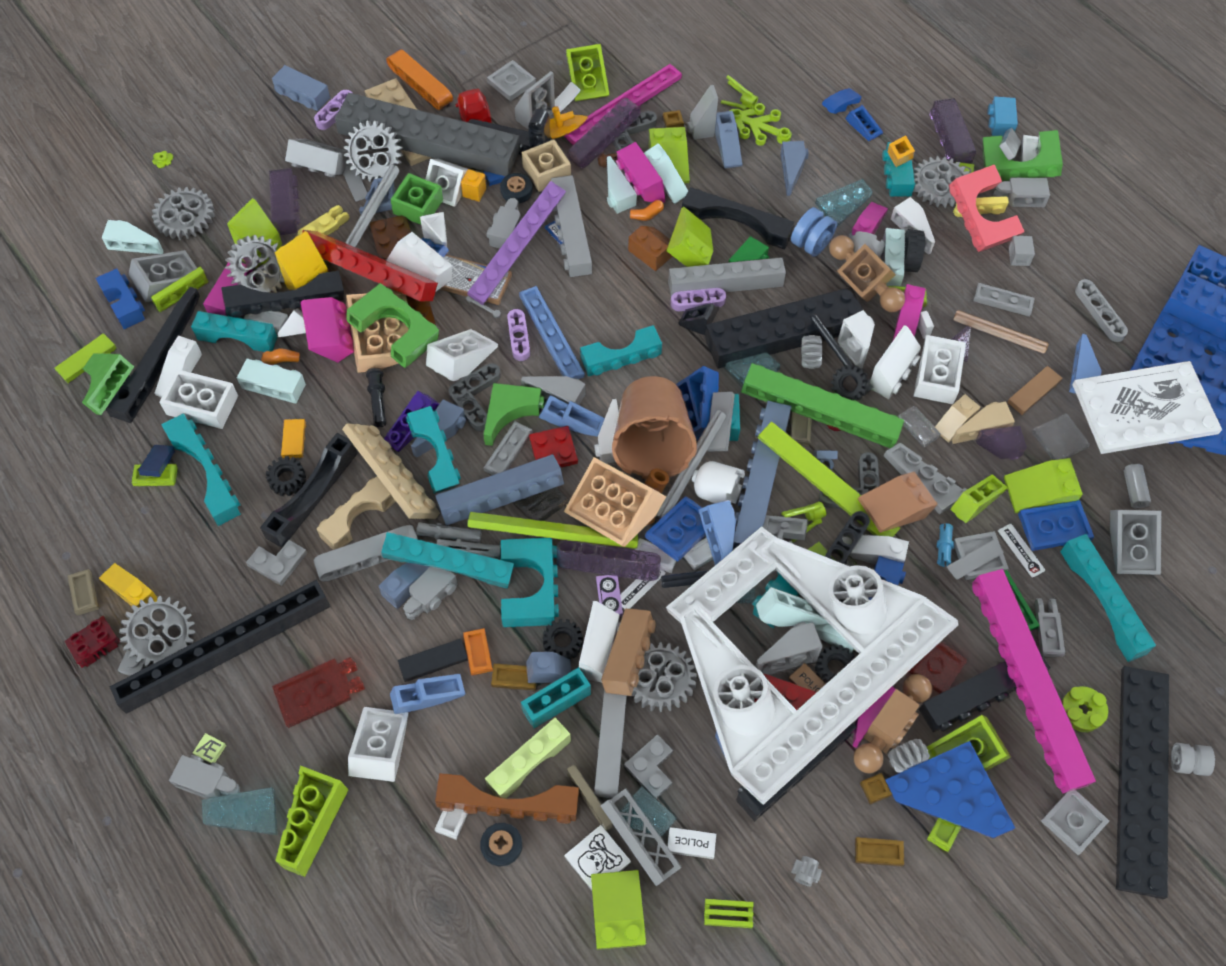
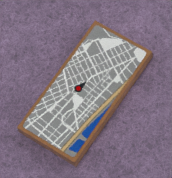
[440,255,512,305]

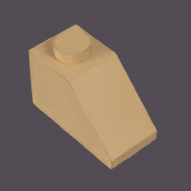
[933,394,980,443]

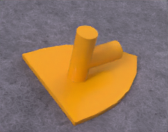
[550,106,588,139]

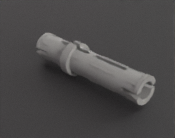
[417,522,482,543]
[437,539,501,558]

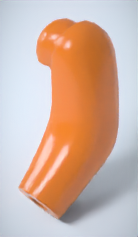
[630,200,664,221]
[261,348,300,365]

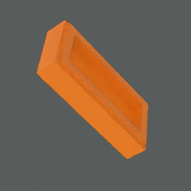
[463,628,493,676]

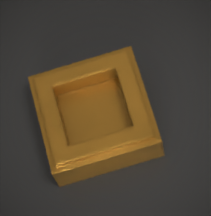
[663,110,684,128]
[860,773,892,804]

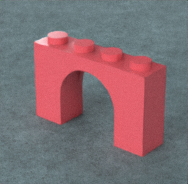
[949,165,1024,252]

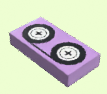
[596,574,623,617]

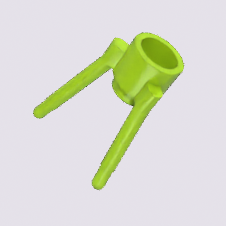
[721,75,758,110]
[781,502,826,542]

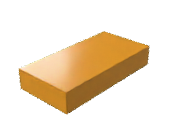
[281,419,306,458]

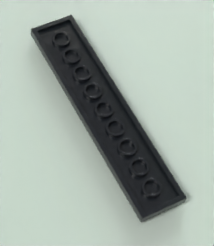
[1116,666,1169,899]

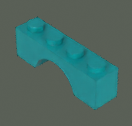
[191,311,278,352]
[580,325,662,377]
[406,406,461,494]

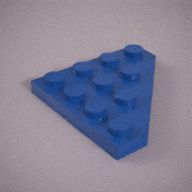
[886,741,1015,839]

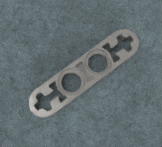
[1075,279,1128,342]

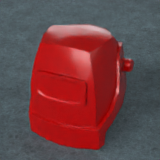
[455,88,492,123]

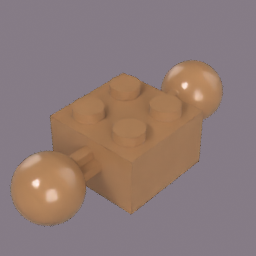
[829,235,905,312]
[853,674,932,773]

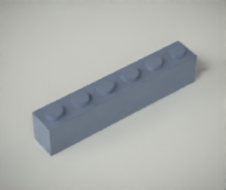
[435,454,564,526]

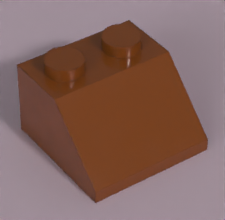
[628,226,673,271]

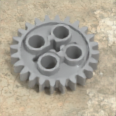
[343,121,403,182]
[913,156,969,208]
[152,187,215,240]
[225,235,285,293]
[119,596,195,667]
[632,642,697,712]

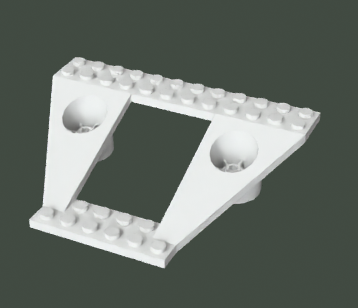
[666,527,958,805]

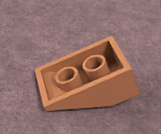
[858,471,938,533]

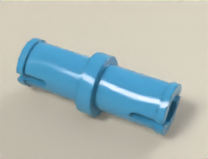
[937,523,954,567]

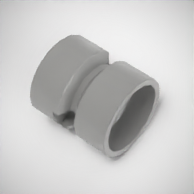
[1171,743,1215,776]

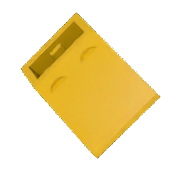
[274,231,328,291]

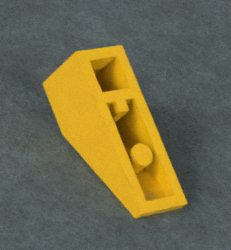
[99,563,158,608]

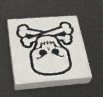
[564,825,631,890]

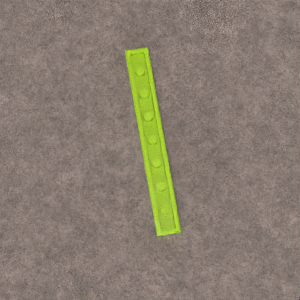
[758,421,900,537]
[468,512,638,549]

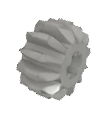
[801,335,822,369]
[888,739,930,773]

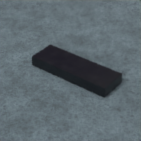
[398,638,468,682]

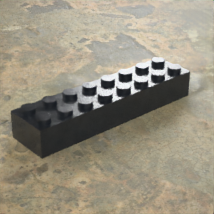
[705,287,863,369]

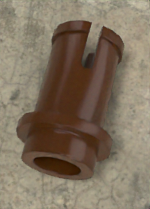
[598,153,618,168]

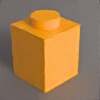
[888,136,915,167]
[461,169,487,202]

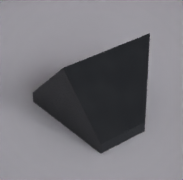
[678,303,720,336]

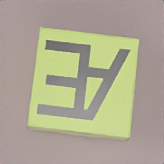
[193,733,226,764]

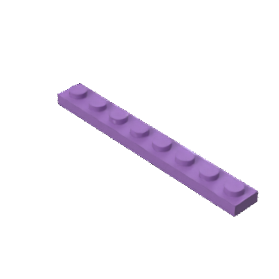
[467,181,566,305]

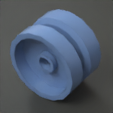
[791,207,837,257]

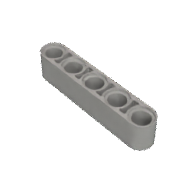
[314,525,418,582]
[594,689,627,798]

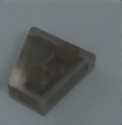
[512,487,569,521]

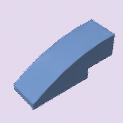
[539,395,605,437]
[390,674,465,714]

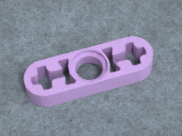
[314,90,352,130]
[671,288,726,311]
[507,309,530,361]

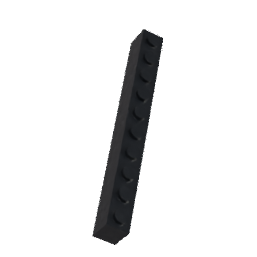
[109,579,331,714]

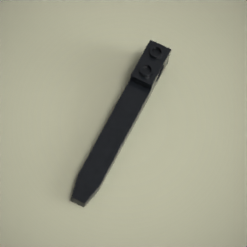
[106,287,200,423]

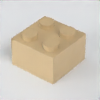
[522,140,571,192]

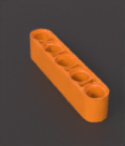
[386,49,453,110]

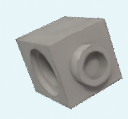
[1008,235,1035,266]

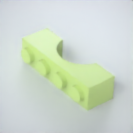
[485,718,571,799]

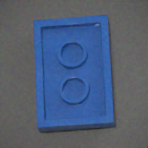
[645,496,706,562]
[1018,500,1094,551]

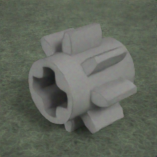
[791,856,823,887]

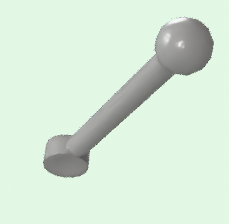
[466,296,501,318]

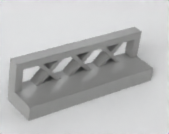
[601,788,682,886]

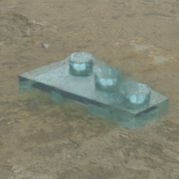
[202,787,278,835]

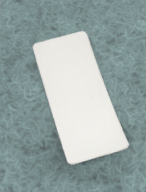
[555,82,580,112]

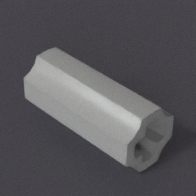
[1123,464,1151,509]

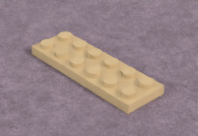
[365,78,432,166]
[342,423,440,519]

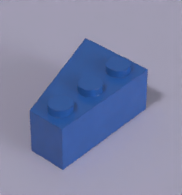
[676,366,719,441]

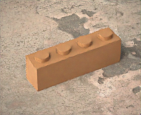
[601,608,656,696]

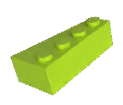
[275,765,348,877]

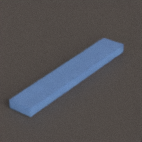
[519,286,585,379]

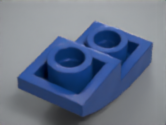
[822,88,862,114]

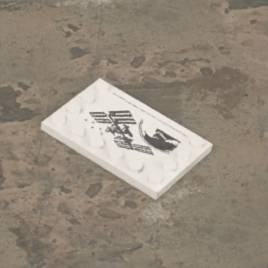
[1072,361,1222,454]

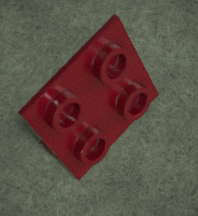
[64,616,121,668]

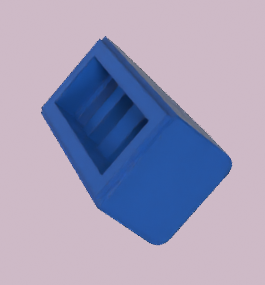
[845,105,883,141]

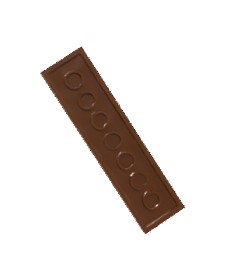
[370,215,439,337]

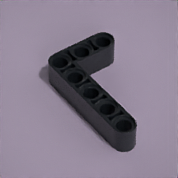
[467,108,551,155]
[824,511,870,602]

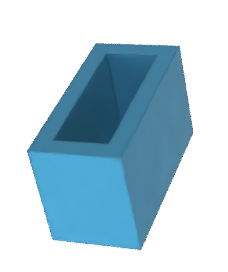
[988,97,1018,136]

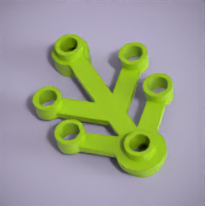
[729,103,792,146]

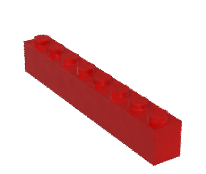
[302,230,438,301]

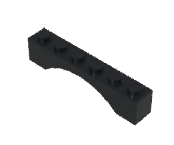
[682,187,794,250]
[221,271,344,317]
[260,433,358,548]

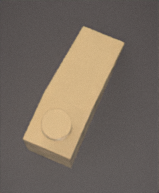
[951,401,1015,444]

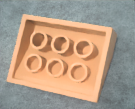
[346,291,408,373]
[564,457,666,547]

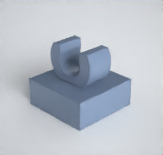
[814,450,838,469]

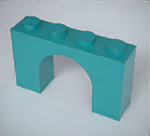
[501,538,559,627]

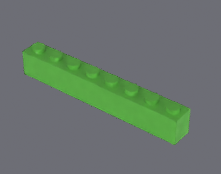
[741,363,904,448]

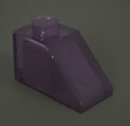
[976,426,1027,460]

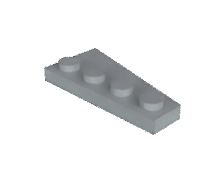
[884,443,968,514]

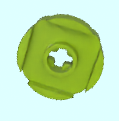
[1061,686,1108,732]

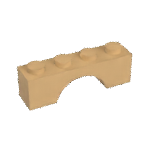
[317,476,396,550]

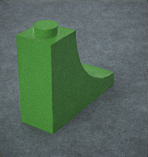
[82,353,134,415]
[484,383,545,446]

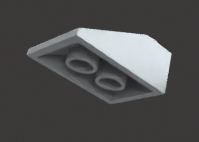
[515,71,555,130]
[128,250,197,302]
[1110,510,1161,575]
[755,622,822,675]

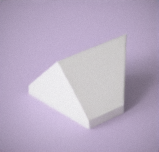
[420,212,448,253]
[278,308,306,337]

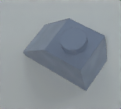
[526,652,571,683]

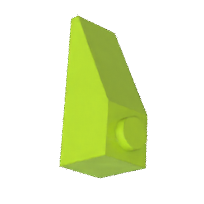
[950,474,1008,523]

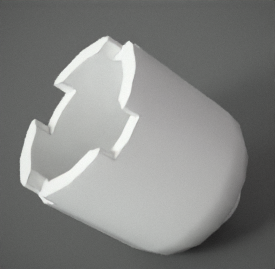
[692,461,745,506]

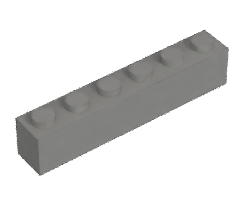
[551,175,592,277]
[668,258,786,296]

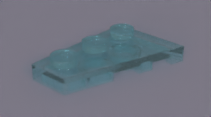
[815,179,873,227]

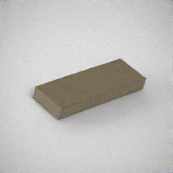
[567,765,613,832]

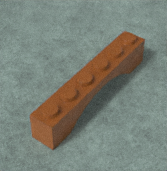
[435,773,579,824]

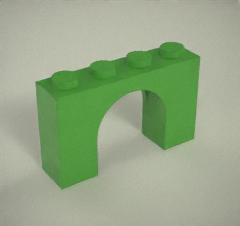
[982,130,1063,181]
[347,283,439,368]

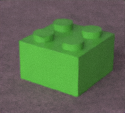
[390,173,443,225]

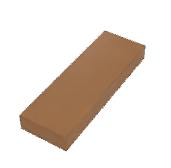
[1007,366,1063,415]

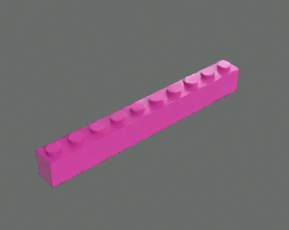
[972,569,1096,794]

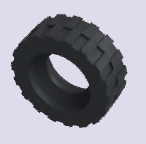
[904,229,925,273]

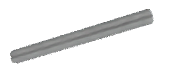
[345,165,399,247]
[657,410,726,518]

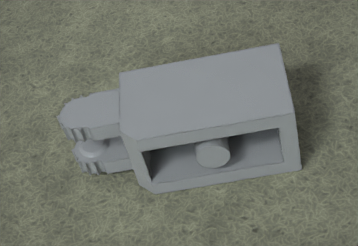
[993,177,1050,207]
[487,198,521,248]
[403,567,458,620]
[169,755,240,801]

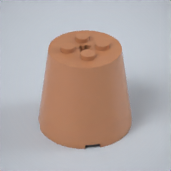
[612,376,697,479]

